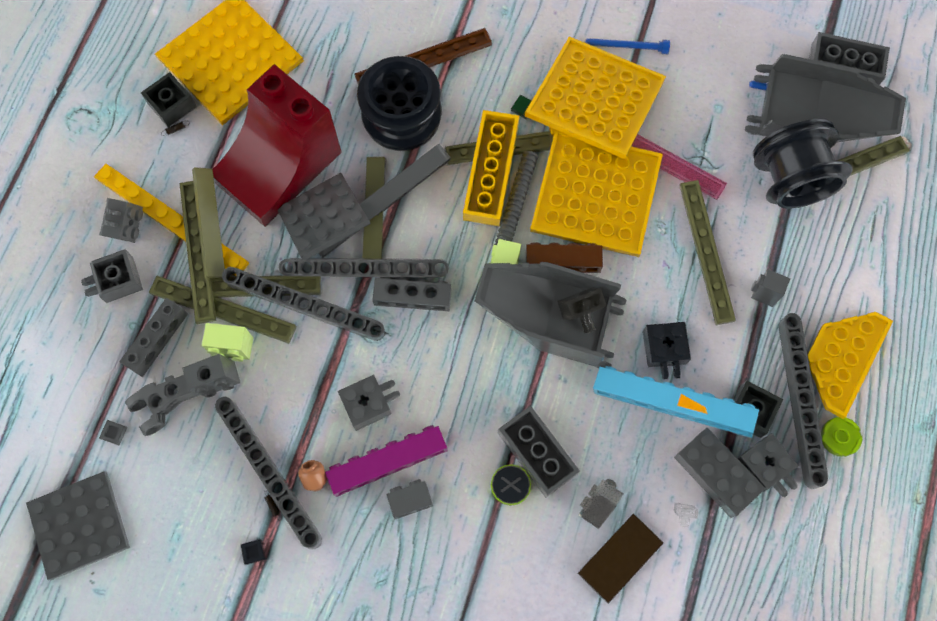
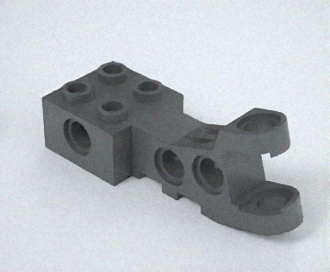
[125,354,240,436]

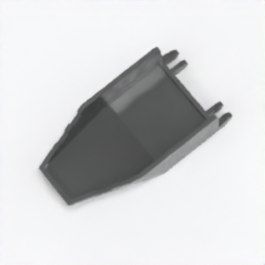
[745,54,906,143]
[475,262,627,368]

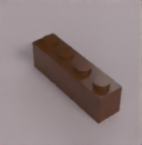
[526,242,603,273]

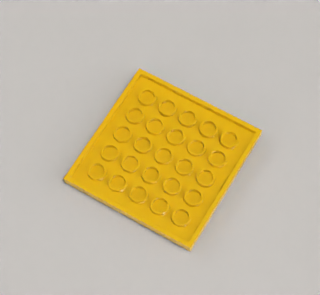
[155,0,304,126]
[525,36,666,159]
[530,130,663,257]

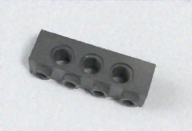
[372,277,451,312]
[119,298,188,377]

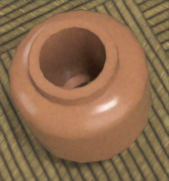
[298,460,328,491]

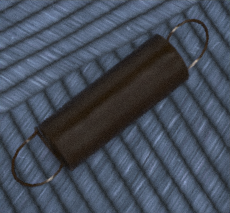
[161,120,189,136]
[264,490,280,521]

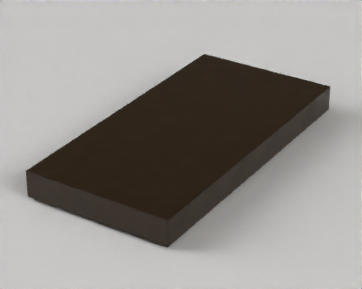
[577,513,664,604]

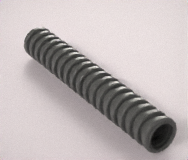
[494,151,538,245]

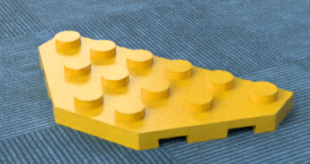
[807,312,893,419]

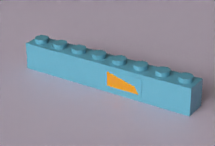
[593,366,759,438]

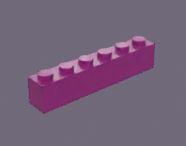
[325,425,448,497]

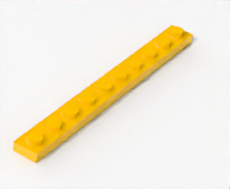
[94,163,249,277]

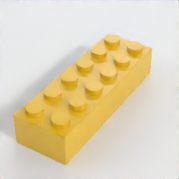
[463,110,519,227]

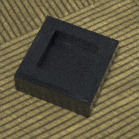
[240,539,266,565]

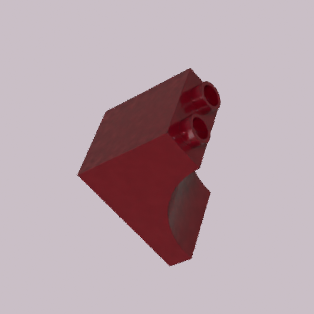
[212,64,342,227]

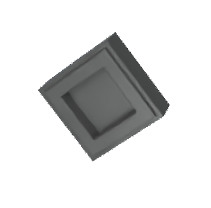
[99,420,127,446]

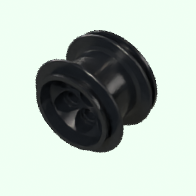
[357,56,442,151]
[753,119,853,209]

